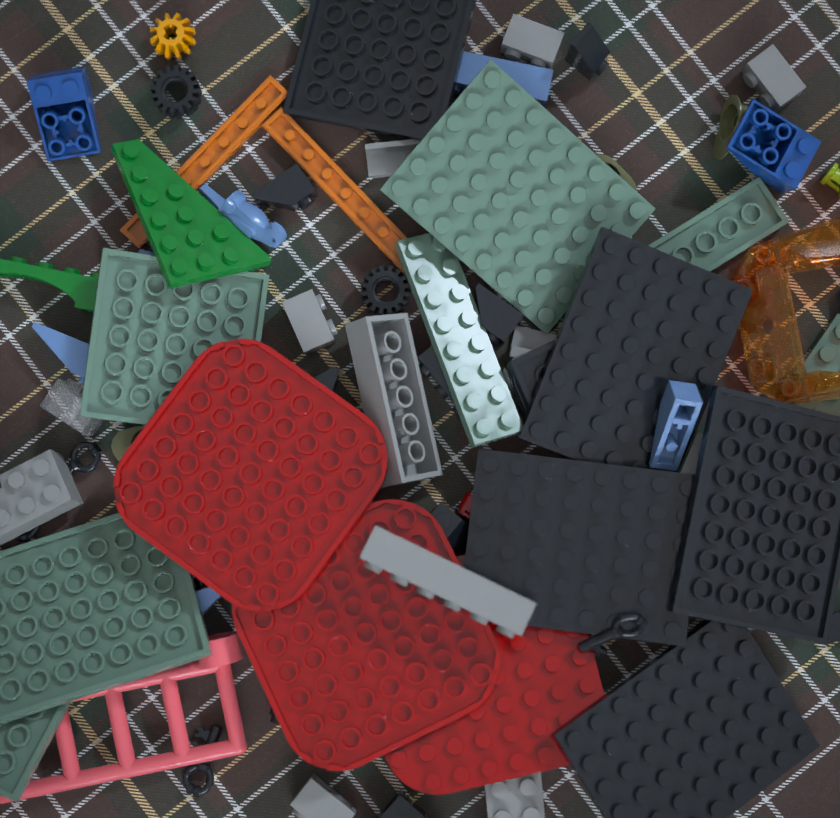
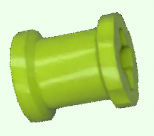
[820,162,840,197]

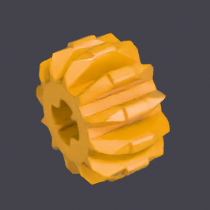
[150,12,196,60]

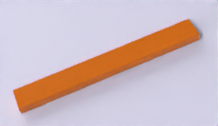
[120,75,288,249]
[262,107,407,275]

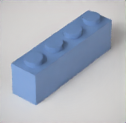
[453,51,553,108]

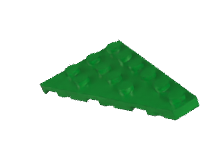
[111,139,271,289]

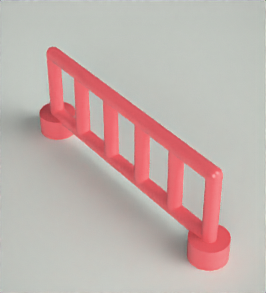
[0,631,247,804]

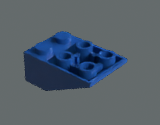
[26,66,101,162]
[726,99,821,193]

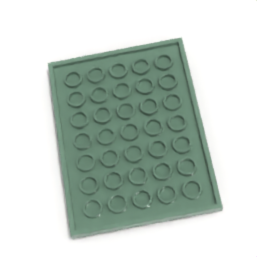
[380,59,656,335]
[0,513,213,725]

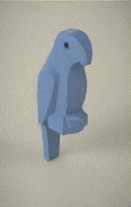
[199,184,287,248]

